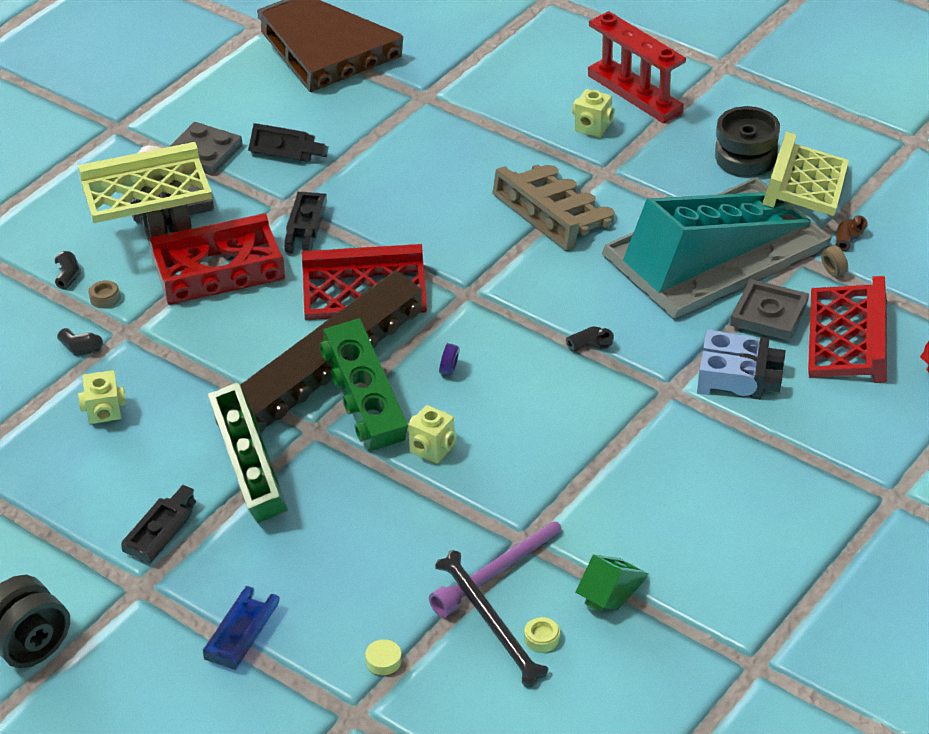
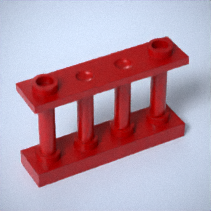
[588,11,686,124]

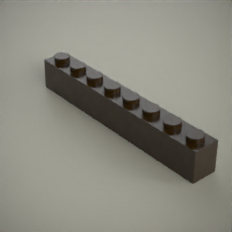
[215,270,423,433]

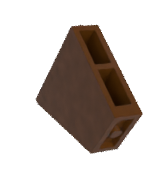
[261,0,404,92]

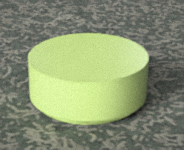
[524,617,560,653]
[365,639,402,675]

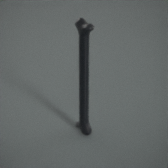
[435,550,548,687]

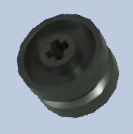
[715,106,780,176]
[138,180,192,247]
[0,574,71,669]

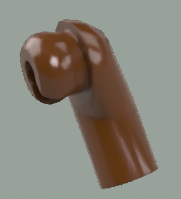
[835,215,868,252]

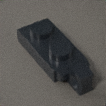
[248,123,329,161]
[121,485,196,564]

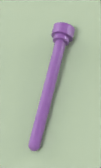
[429,521,561,618]

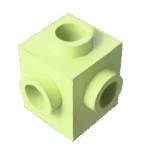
[572,89,615,138]
[78,370,126,424]
[407,405,456,464]

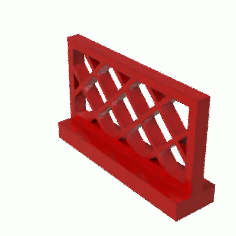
[301,244,427,320]
[808,276,887,383]

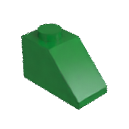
[575,554,649,612]

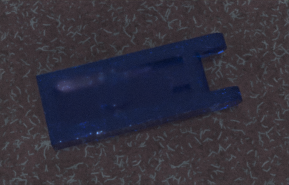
[203,586,280,670]

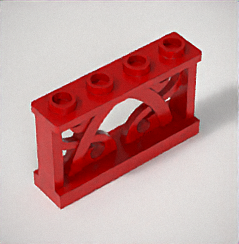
[149,213,285,305]

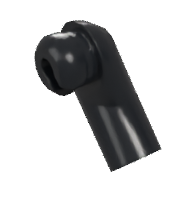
[55,251,81,290]
[566,326,614,351]
[57,328,103,355]

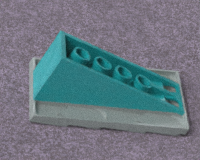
[602,177,832,319]

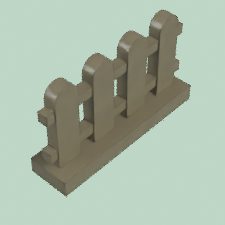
[492,164,615,251]

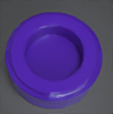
[439,343,460,376]

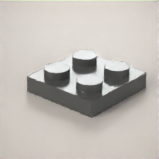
[169,122,243,176]
[730,279,809,341]

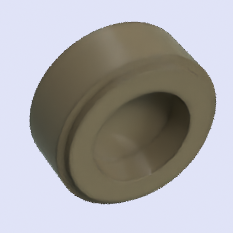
[821,245,848,277]
[88,280,120,308]

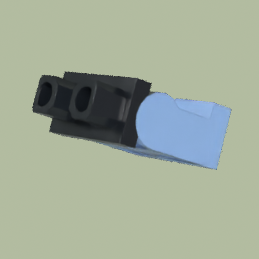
[697,329,786,400]

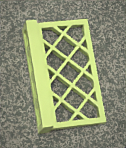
[763,131,849,216]
[78,142,212,223]

